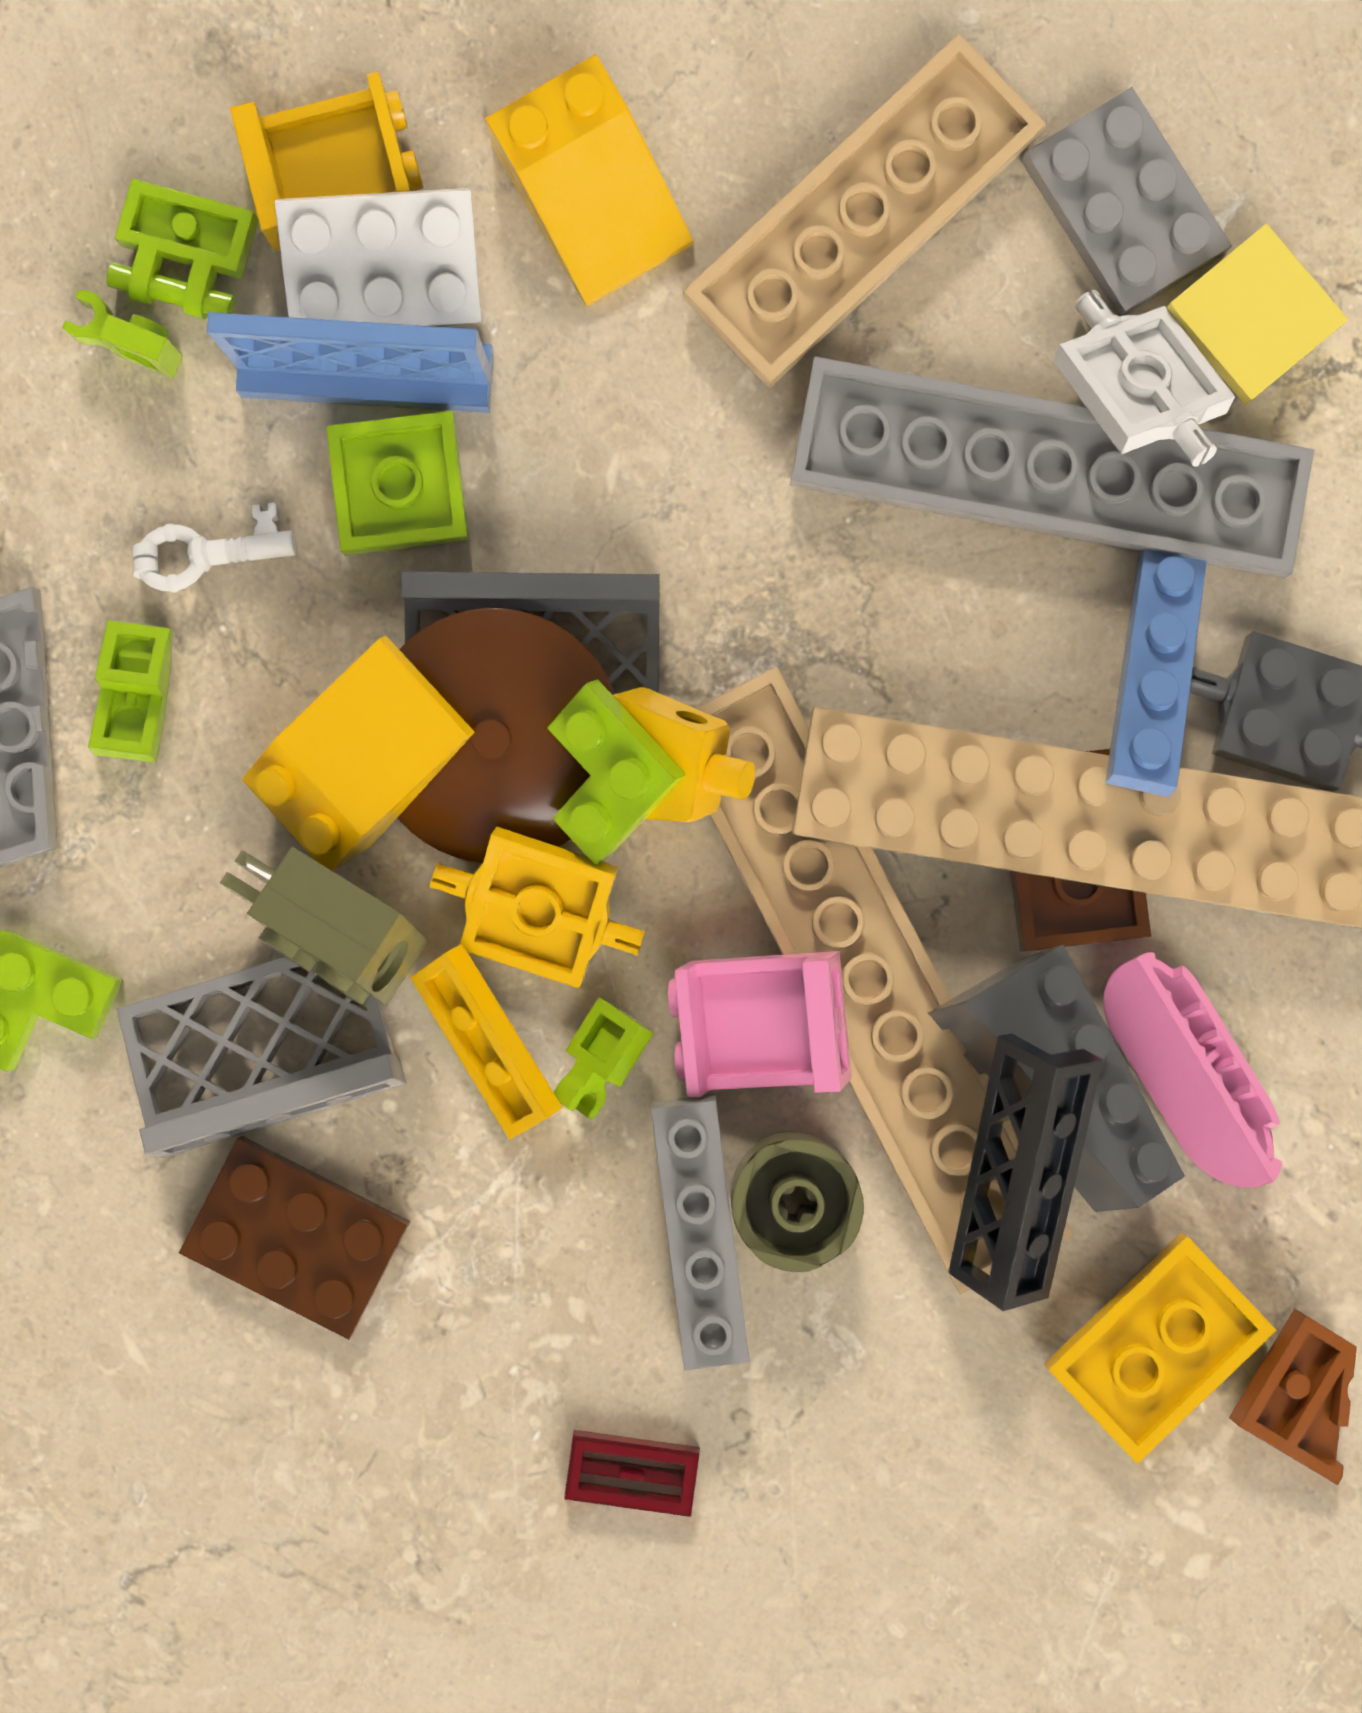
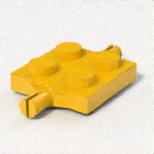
[430,827,646,989]

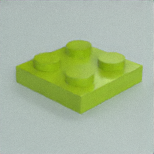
[326,411,470,556]

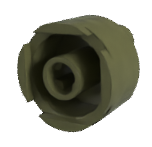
[730,1131,864,1272]

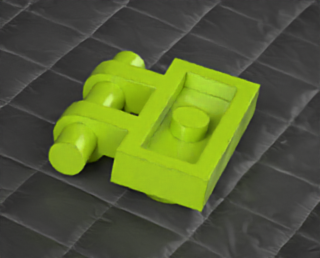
[106,178,259,320]

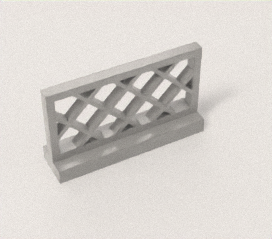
[116,957,407,1158]

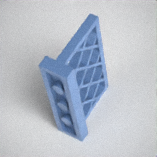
[207,312,494,413]

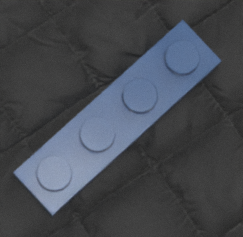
[1105,549,1207,797]

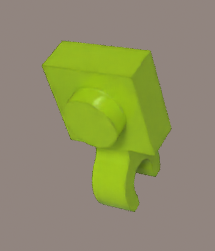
[62,290,183,379]
[554,997,654,1120]

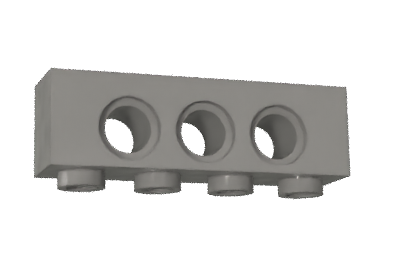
[651,1094,750,1370]

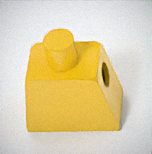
[613,687,755,822]

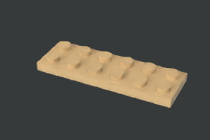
[683,34,1046,389]

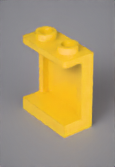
[229,71,424,251]

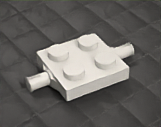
[1053,290,1235,466]

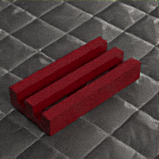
[564,1430,700,1517]

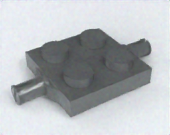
[1189,631,1362,792]

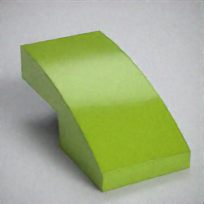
[88,620,173,763]

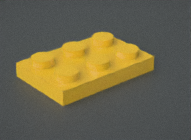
[1044,1232,1277,1464]

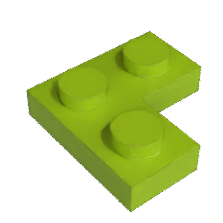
[547,679,686,866]
[0,929,123,1072]

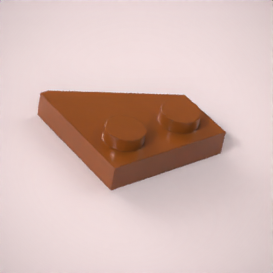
[1229,1308,1357,1485]

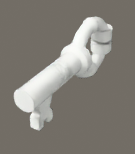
[132,503,297,593]

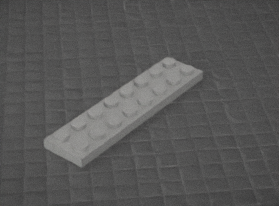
[790,356,1314,578]

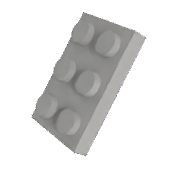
[1021,87,1232,317]

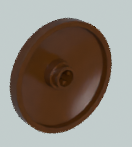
[397,608,616,863]

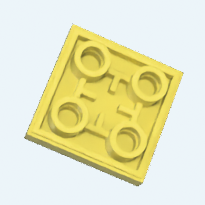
[1166,223,1349,406]

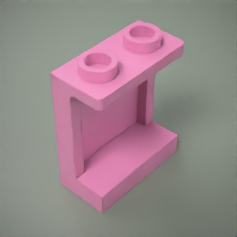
[668,951,852,1098]

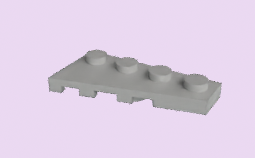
[0,587,57,867]

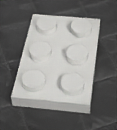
[275,188,481,326]

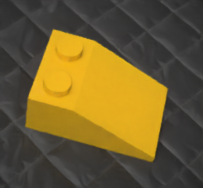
[485,54,694,307]
[241,636,475,871]

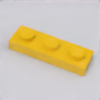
[410,944,563,1140]

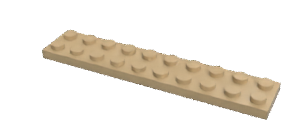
[696,666,1074,1295]
[791,706,1362,929]

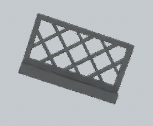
[401,572,660,693]

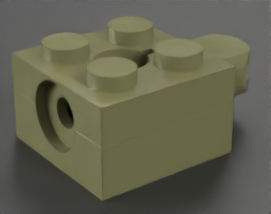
[220,847,429,1006]

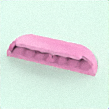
[1103,952,1282,1187]

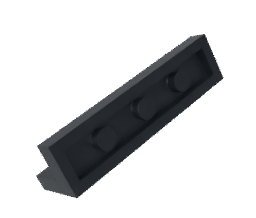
[948,1033,1103,1311]

